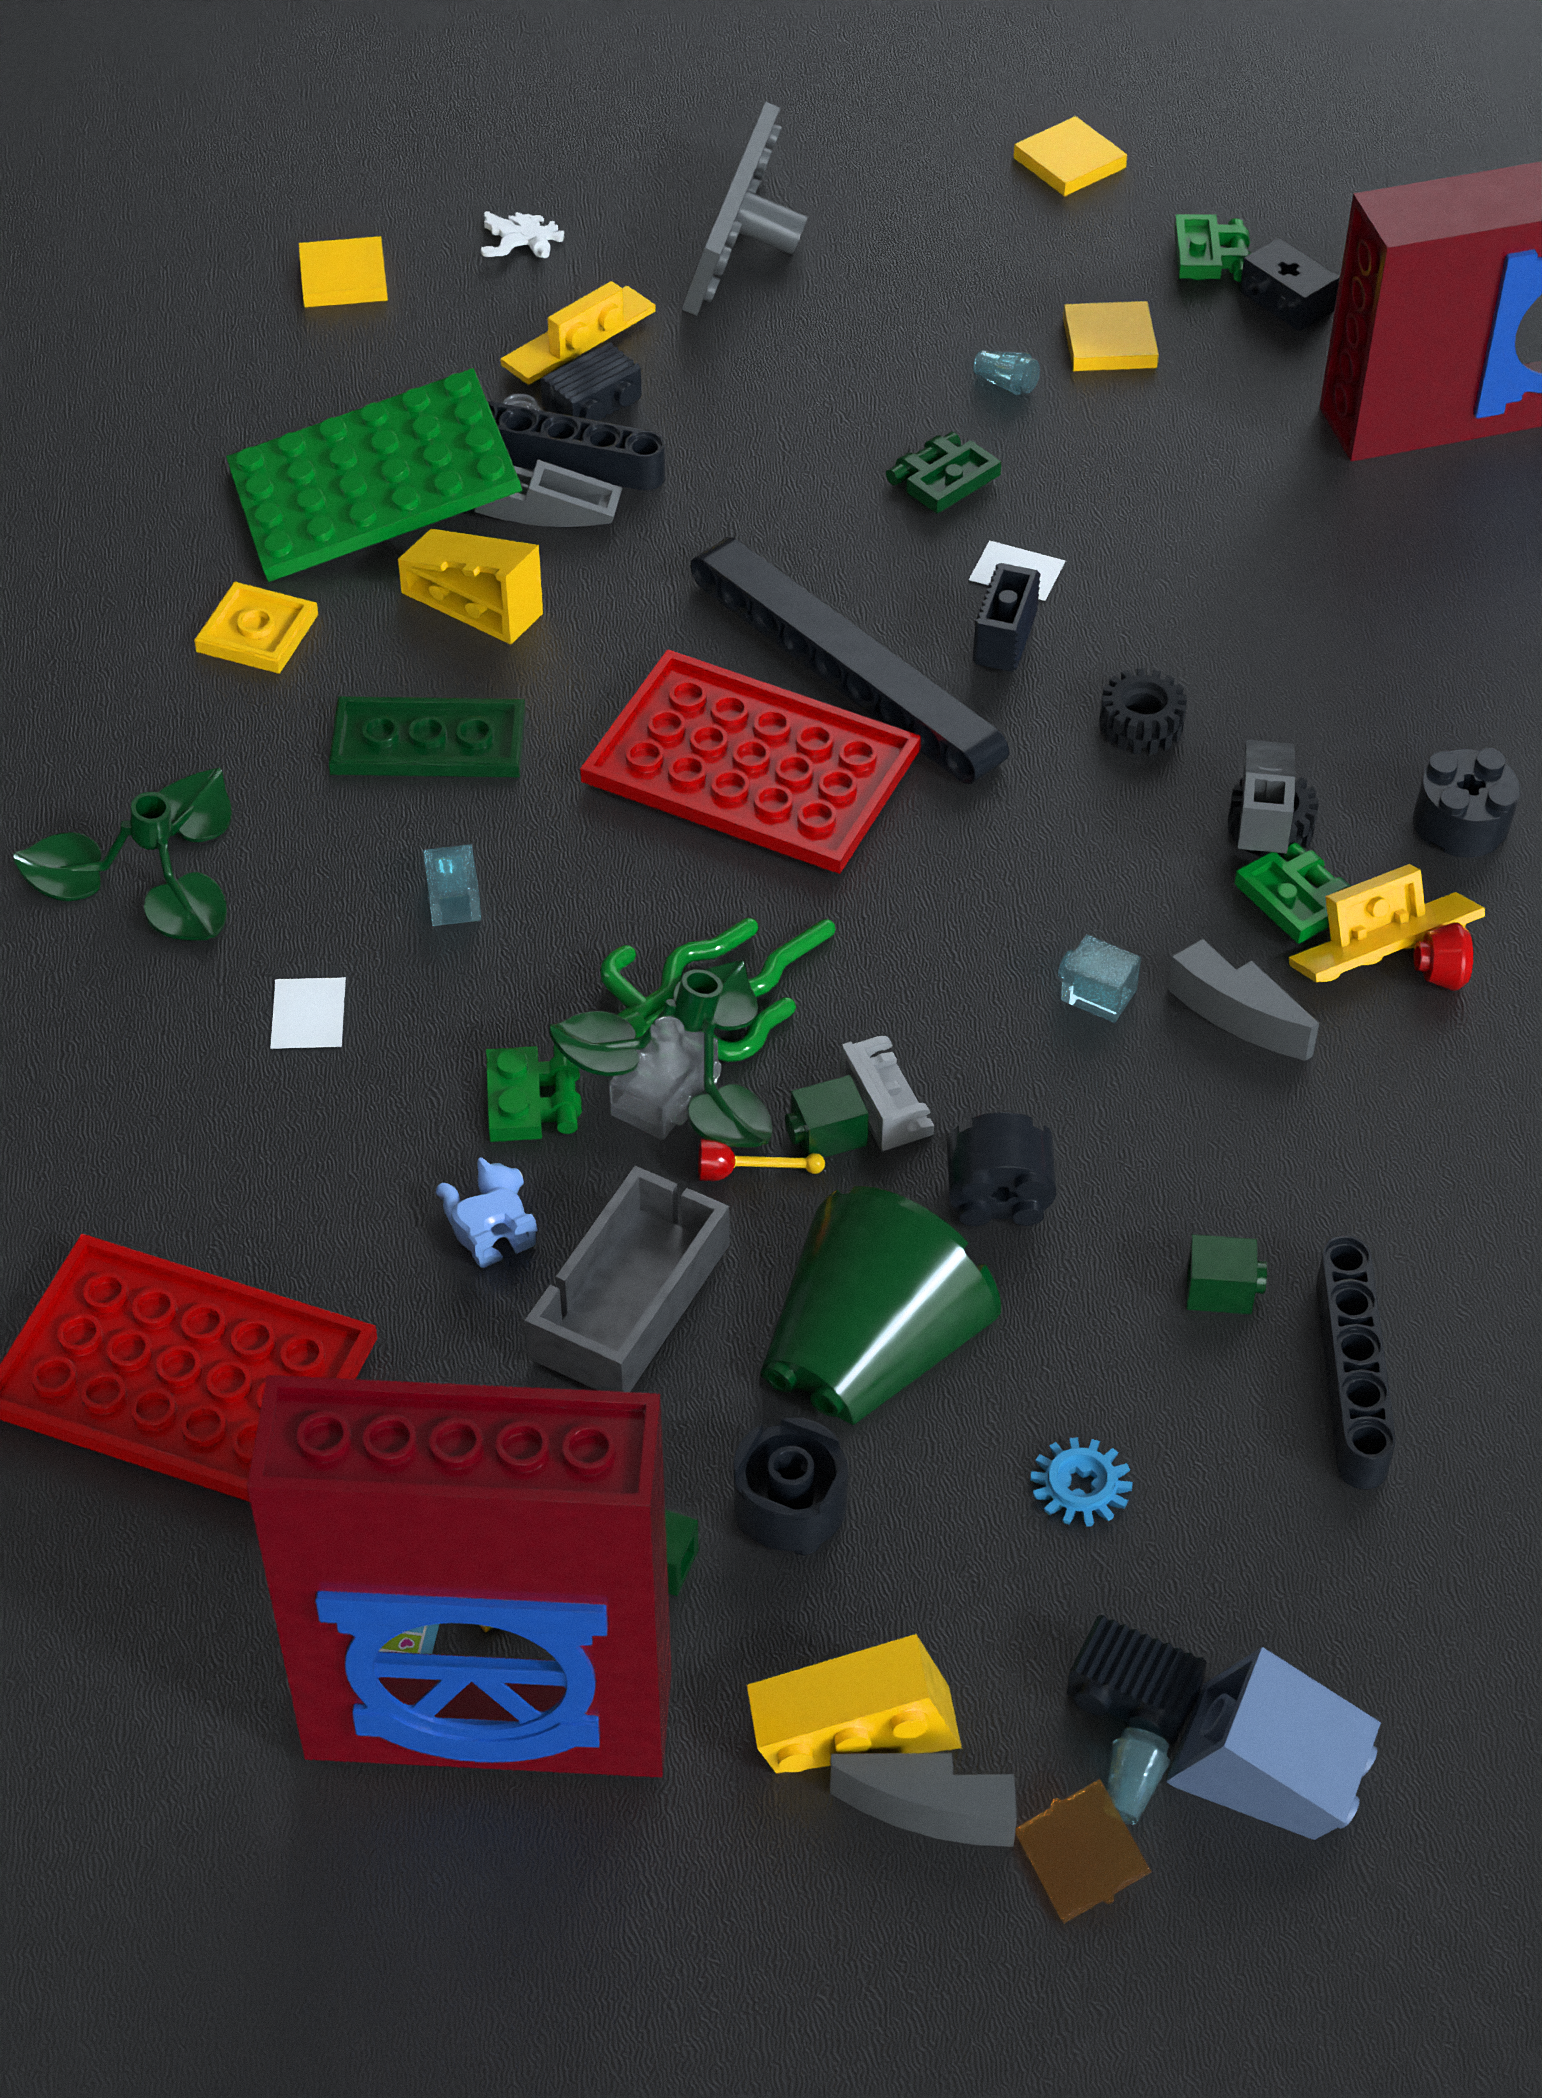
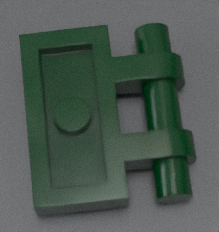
[886,432,1001,514]

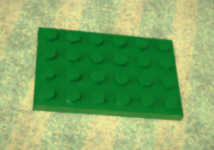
[226,368,523,582]

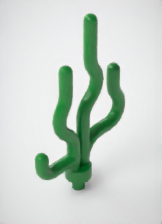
[600,917,836,1062]

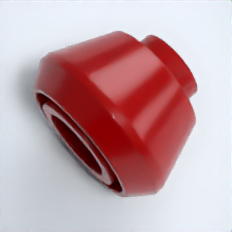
[1414,922,1473,991]

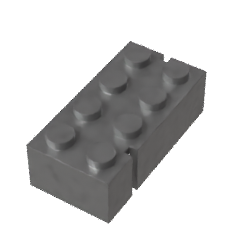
[525,1166,730,1392]

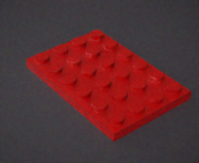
[580,649,921,874]
[0,1234,378,1502]

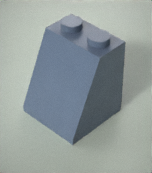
[1165,1647,1381,1840]

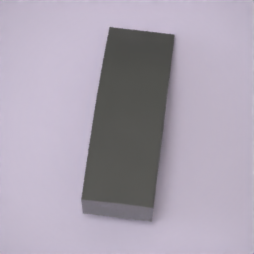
[474,460,622,527]
[1168,939,1319,1061]
[830,1753,1017,1847]

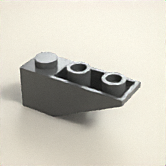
[1237,739,1296,853]

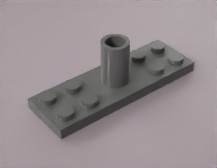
[681,101,808,316]

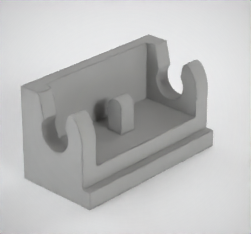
[841,1036,934,1151]

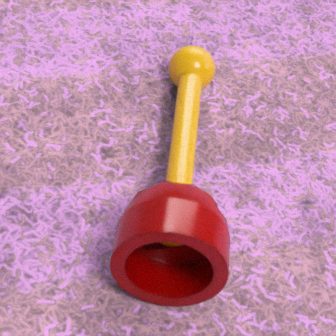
[698,1139,825,1181]

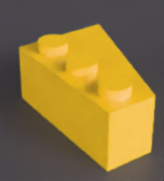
[398,529,543,645]
[747,1634,962,1773]

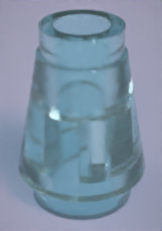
[973,350,1040,395]
[1104,1728,1170,1824]

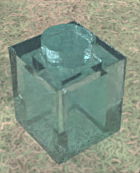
[423,844,481,926]
[1058,935,1141,1023]

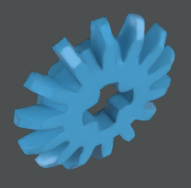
[1031,1437,1133,1527]

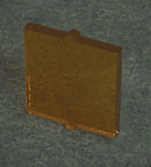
[1015,1779,1152,1923]

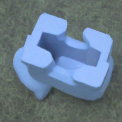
[436,1157,538,1268]

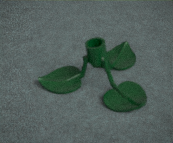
[13,767,232,940]
[549,960,772,1147]

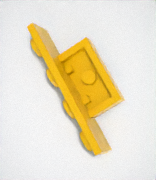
[500,281,655,385]
[1289,864,1485,983]

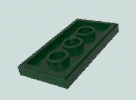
[329,696,526,777]

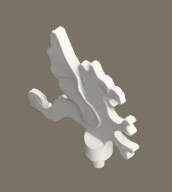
[481,211,564,258]

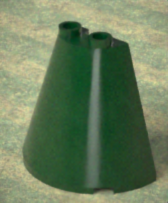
[760,1186,1001,1425]

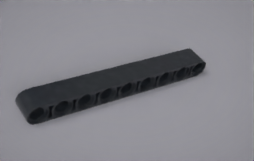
[690,537,1009,784]

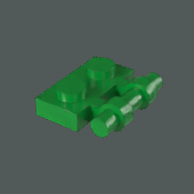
[1174,214,1251,283]
[1235,843,1351,944]
[486,1045,582,1142]

